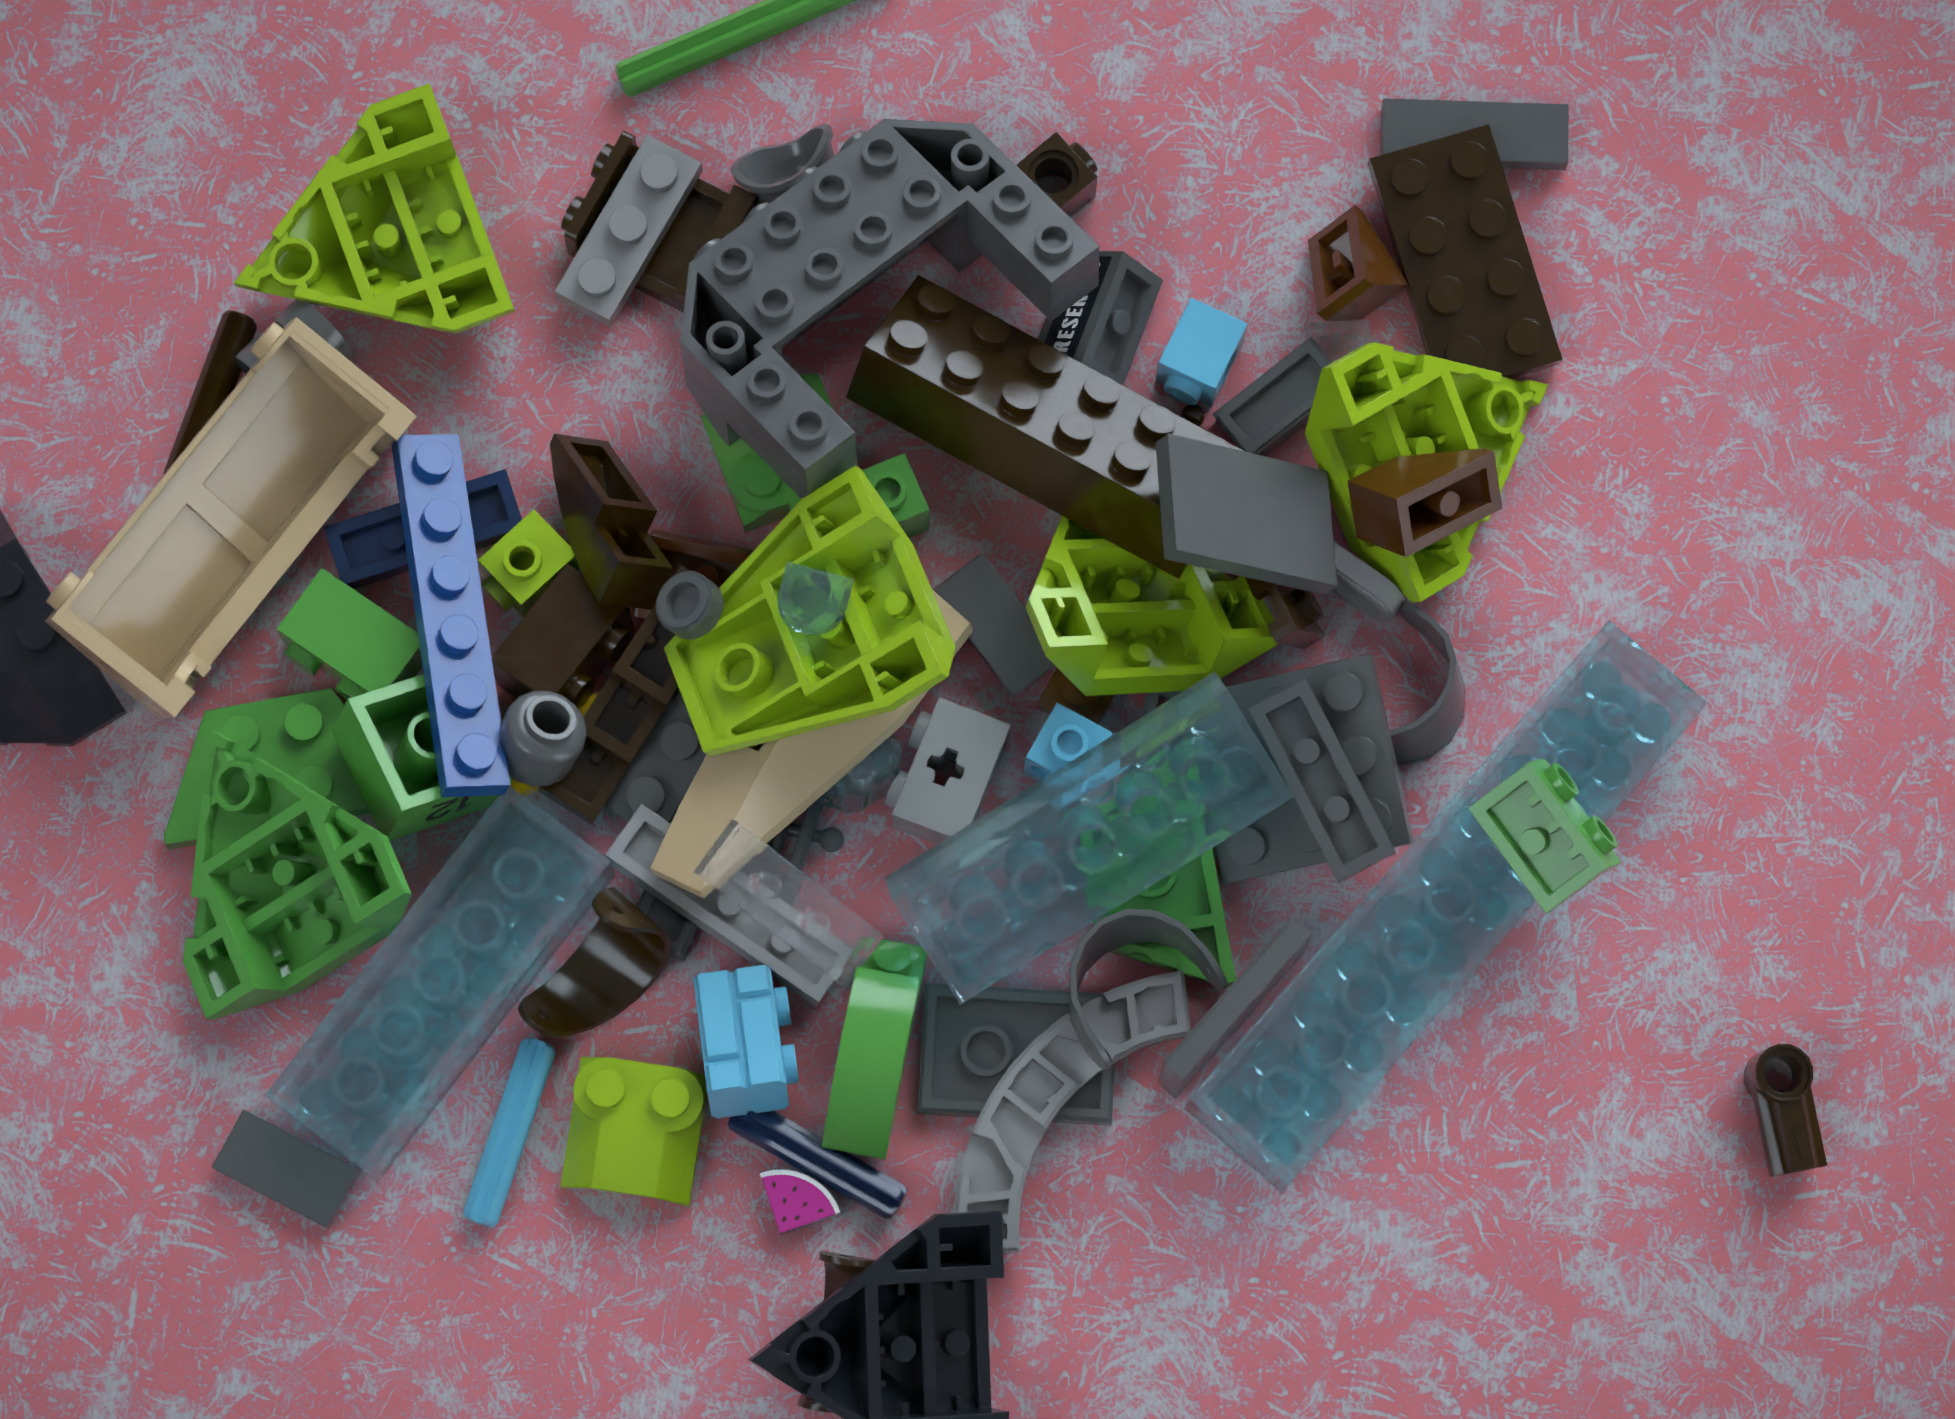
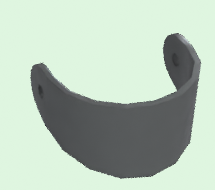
[1390,602,1465,765]
[1069,909,1228,1071]

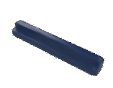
[727,1111,907,1219]

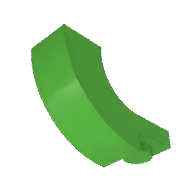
[822,935,929,1160]

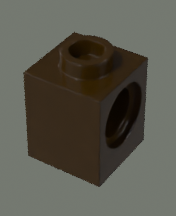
[1016,132,1098,218]

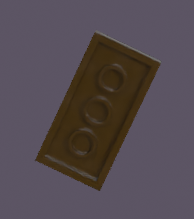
[1368,124,1563,378]

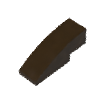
[550,433,673,610]

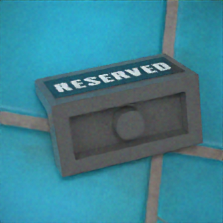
[1038,251,1163,385]

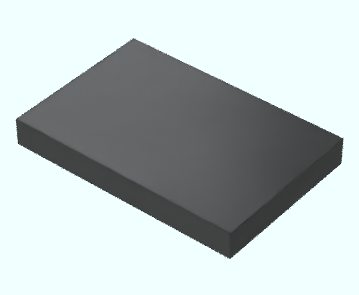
[1155,433,1338,595]
[1158,919,1312,1099]
[917,983,1115,1126]

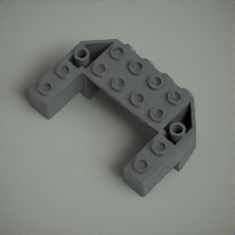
[680,119,1099,499]

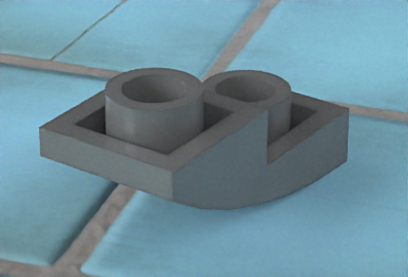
[933,553,1055,697]

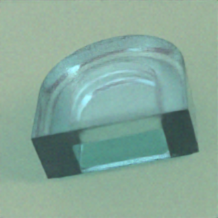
[778,562,854,635]

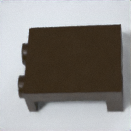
[561,131,757,313]

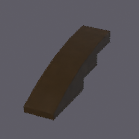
[538,565,690,825]

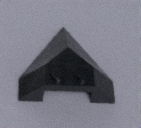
[0,510,127,747]
[748,1210,1009,1419]

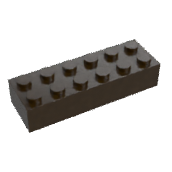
[846,275,1245,579]

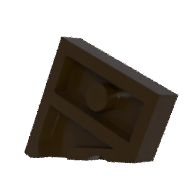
[1245,577,1325,649]

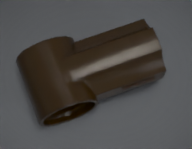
[1744,1044,1827,1177]

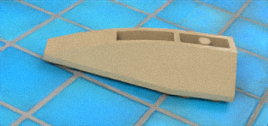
[650,589,974,898]

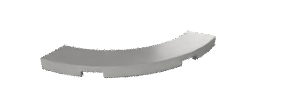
[954,970,1191,1255]

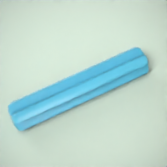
[463,1038,555,1227]

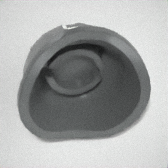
[731,124,834,204]

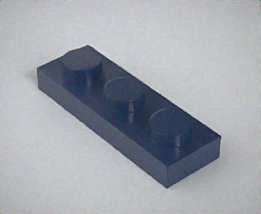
[324,469,522,589]

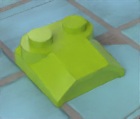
[560,1057,708,1207]

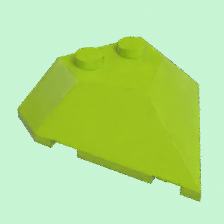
[233,83,515,334]
[1305,342,1548,603]
[1025,516,1278,696]

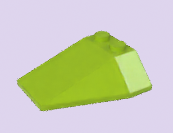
[664,465,956,756]

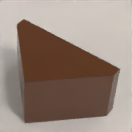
[1308,205,1408,321]

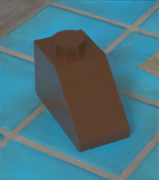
[1347,448,1502,557]

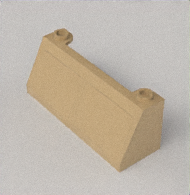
[45,317,417,719]

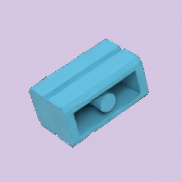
[693,965,799,1119]

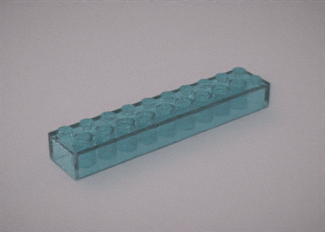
[1184,620,1708,1194]

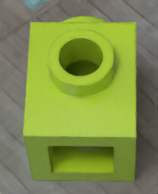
[478,509,581,617]

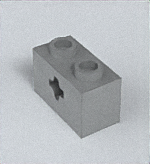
[885,697,1011,854]

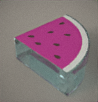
[759,1168,842,1236]

